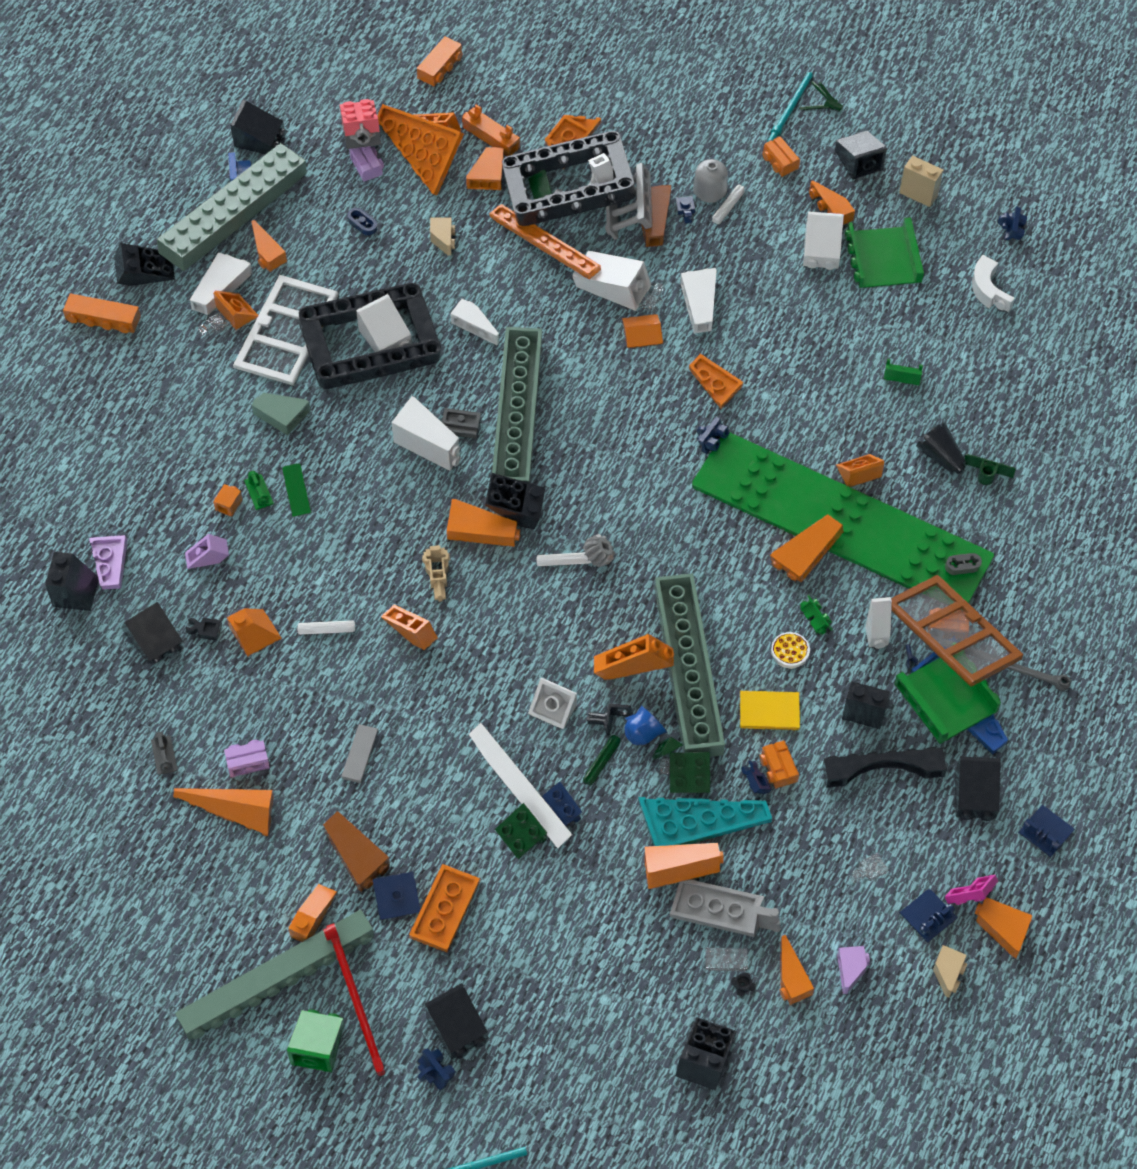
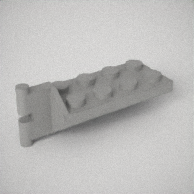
[670,879,781,937]

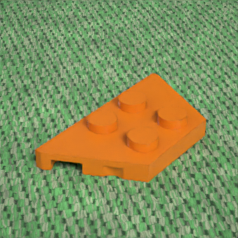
[545,115,602,169]

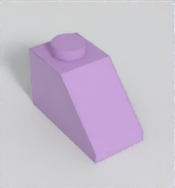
[185,534,229,569]
[837,946,870,994]

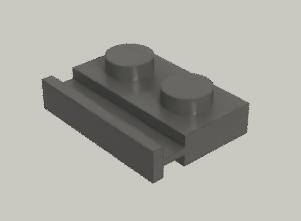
[442,408,481,439]

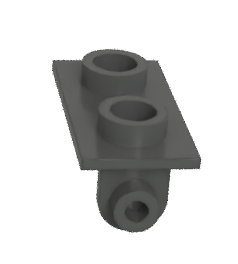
[151,732,178,775]

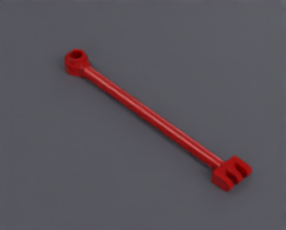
[323,923,385,1076]

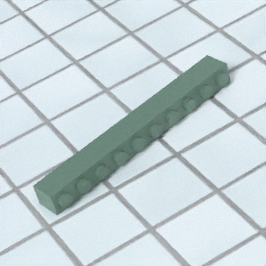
[175,909,374,1040]

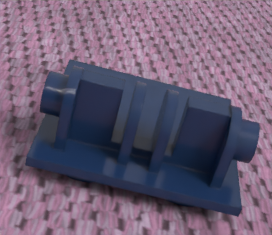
[542,781,583,826]
[1018,805,1075,857]
[899,888,958,943]

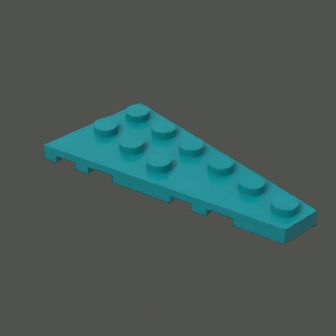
[638,797,773,846]

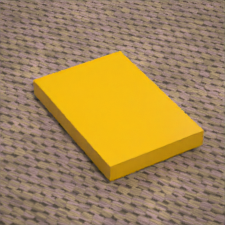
[740,691,800,730]

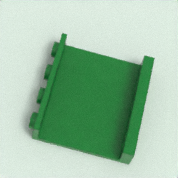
[845,217,924,288]
[894,643,1001,744]

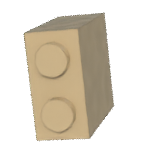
[899,155,943,207]

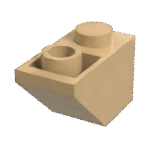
[430,218,455,255]
[933,945,967,997]

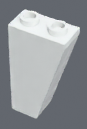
[190,252,252,315]
[680,268,716,334]

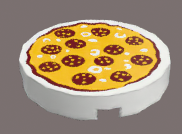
[771,632,810,669]

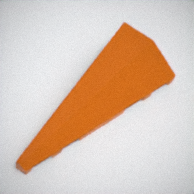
[173,788,274,836]

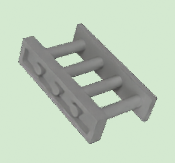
[605,163,652,239]

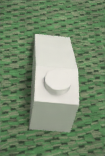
[451,299,499,345]
[865,597,892,649]

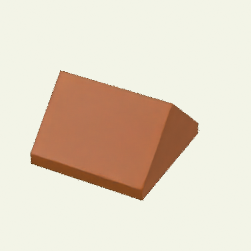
[213,290,259,330]
[836,454,884,487]

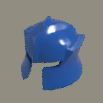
[624,705,668,745]

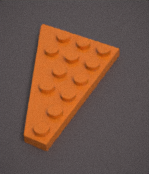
[377,104,464,196]

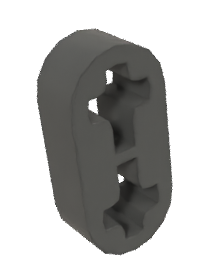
[945,553,982,575]

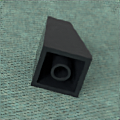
[230,100,286,155]
[835,131,887,180]
[45,552,99,611]
[121,602,183,664]
[842,681,890,729]
[955,756,1001,821]
[425,983,488,1060]

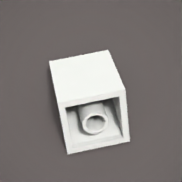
[803,211,844,270]
[357,294,412,352]

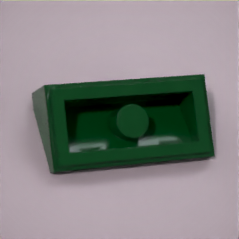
[528,170,552,199]
[652,737,683,759]

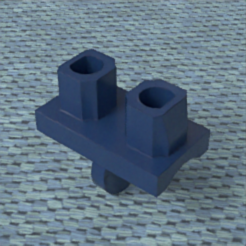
[998,206,1027,240]
[697,417,730,454]
[417,1048,456,1091]

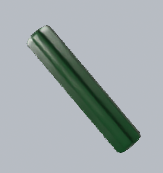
[583,735,621,786]

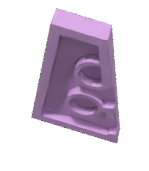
[89,535,128,590]

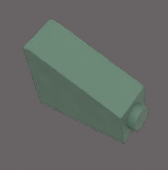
[252,393,311,435]

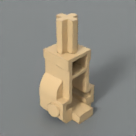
[422,545,450,602]

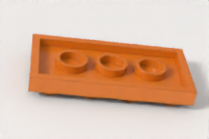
[409,864,480,953]

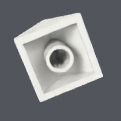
[528,678,577,729]

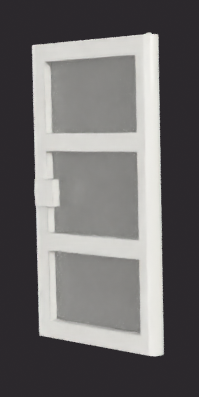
[233,275,339,386]

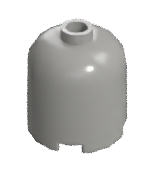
[693,159,728,203]

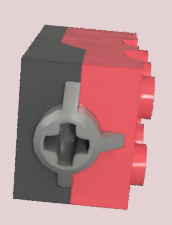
[340,99,381,149]

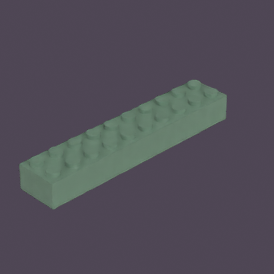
[157,143,307,271]
[492,327,542,483]
[654,573,725,757]

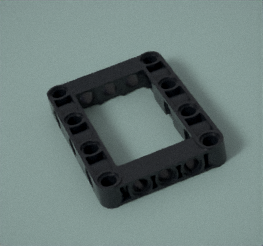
[502,131,636,226]
[298,283,441,389]

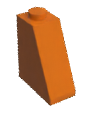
[466,147,504,190]
[974,897,1033,958]

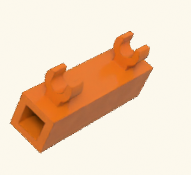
[462,105,520,156]

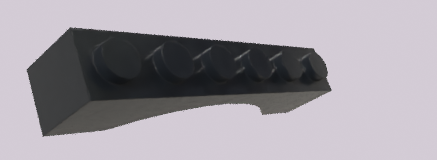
[822,747,947,788]

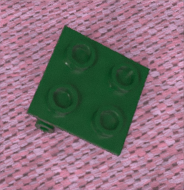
[669,752,710,793]
[495,803,547,859]

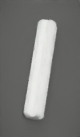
[712,185,745,224]
[536,552,592,566]
[298,621,355,634]

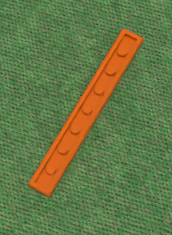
[489,204,601,279]

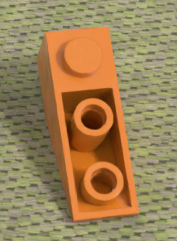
[809,181,855,225]

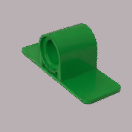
[282,463,311,517]

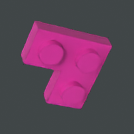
[945,874,998,905]

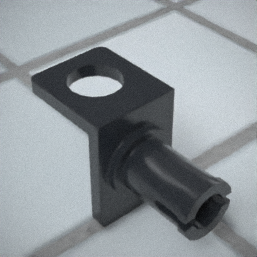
[587,704,633,736]

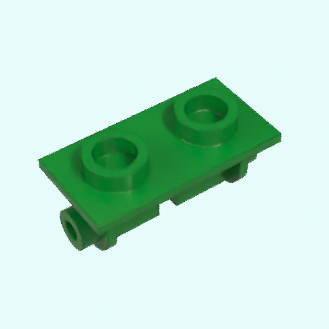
[244,471,274,510]
[800,595,833,635]

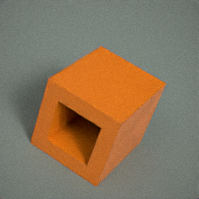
[213,484,243,517]

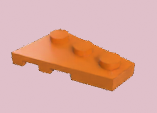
[689,354,744,409]

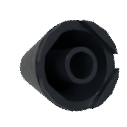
[916,422,966,474]

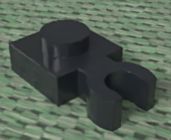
[186,618,222,641]

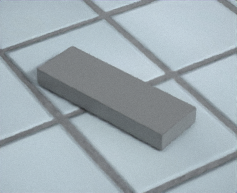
[341,724,378,783]

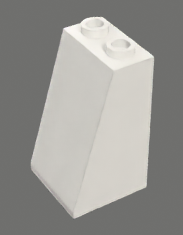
[573,251,652,311]
[392,396,461,471]

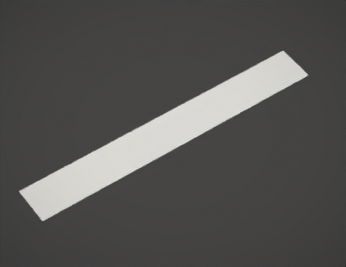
[469,723,572,848]

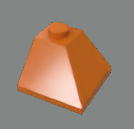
[227,608,282,657]

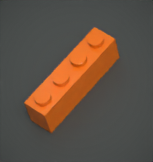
[63,293,141,333]

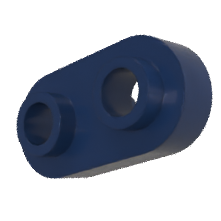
[347,208,377,235]

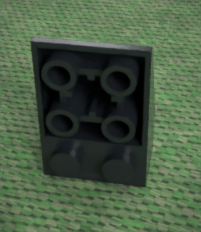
[114,243,175,286]
[485,473,545,529]
[675,1017,737,1091]

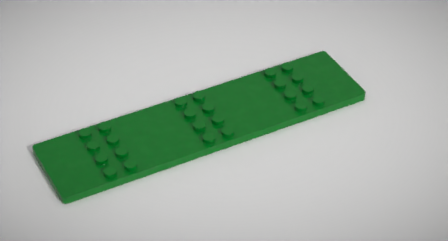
[692,433,994,612]

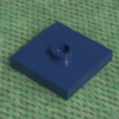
[373,871,420,920]

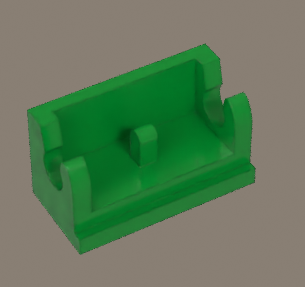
[883,359,923,385]

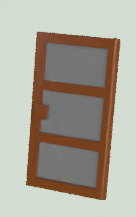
[891,575,1024,687]

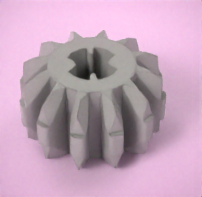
[583,534,615,568]

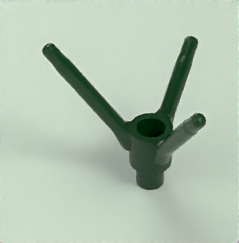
[799,81,843,111]

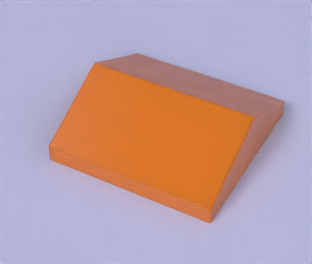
[622,314,663,348]

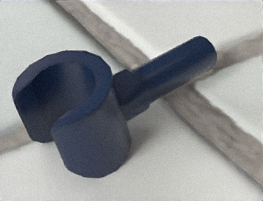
[905,644,918,669]

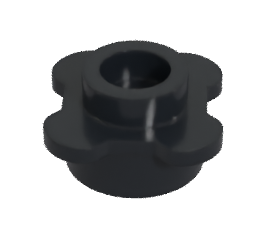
[731,972,756,996]

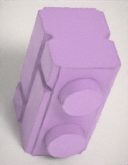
[349,146,384,182]
[224,740,270,777]

